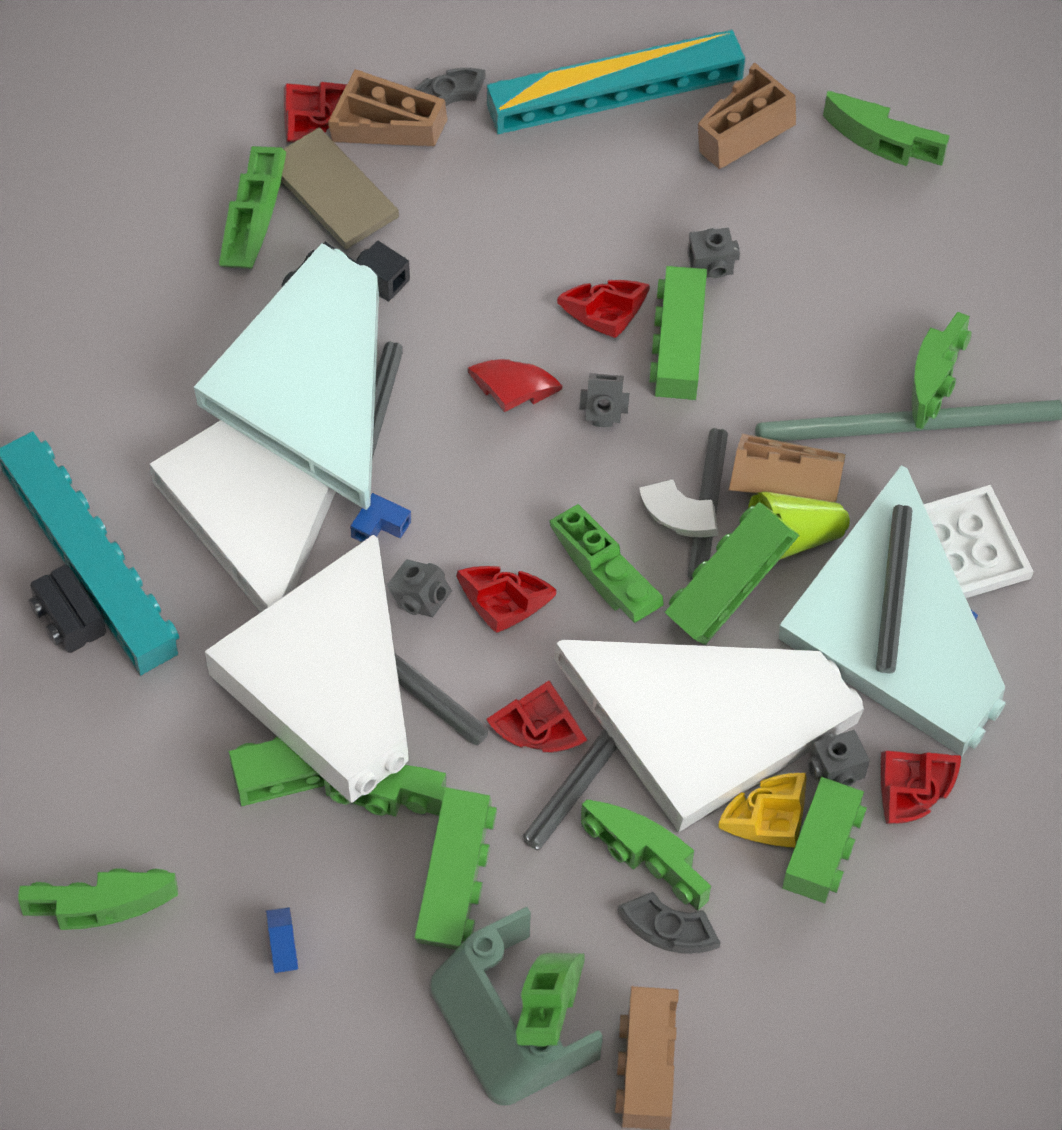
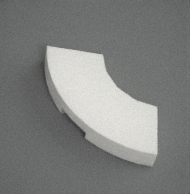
[639,479,719,537]

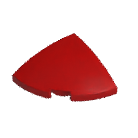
[284,82,347,143]
[557,280,650,338]
[468,359,562,412]
[456,566,557,633]
[486,680,588,753]
[880,750,961,824]

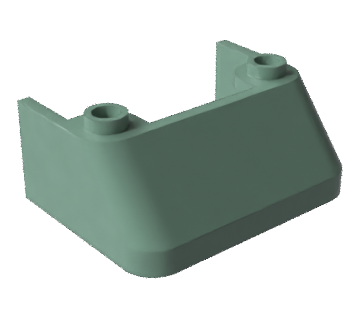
[431,907,603,1106]

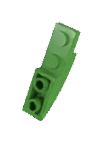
[823,90,950,166]
[911,311,972,430]
[549,504,664,623]
[324,765,446,817]
[581,799,711,911]
[18,868,178,930]
[516,953,585,1047]

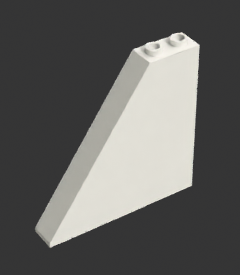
[149,420,336,612]
[205,535,409,803]
[553,640,864,832]

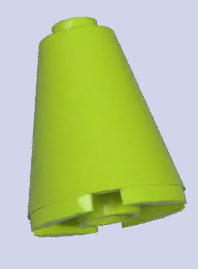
[747,491,850,560]

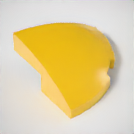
[718,773,807,847]

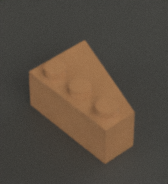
[698,62,796,170]
[328,69,448,146]
[729,434,846,502]
[615,986,679,1130]

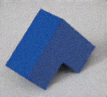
[350,493,411,542]
[266,907,299,973]

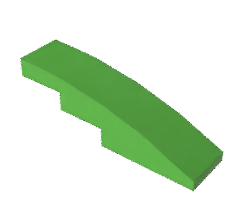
[219,146,286,269]

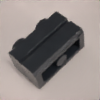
[28,564,106,653]

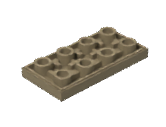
[281,127,399,250]

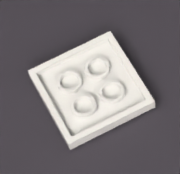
[924,485,1034,598]

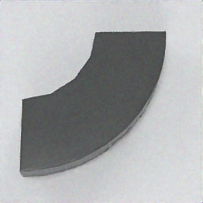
[414,68,486,106]
[618,892,720,954]

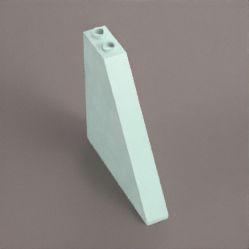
[194,243,379,510]
[779,465,1006,756]

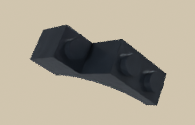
[281,240,410,302]

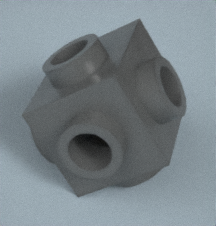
[687,228,740,278]
[579,373,629,427]
[387,559,452,617]
[808,729,870,786]

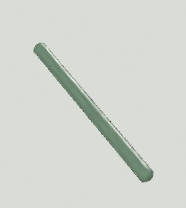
[755,400,1062,442]

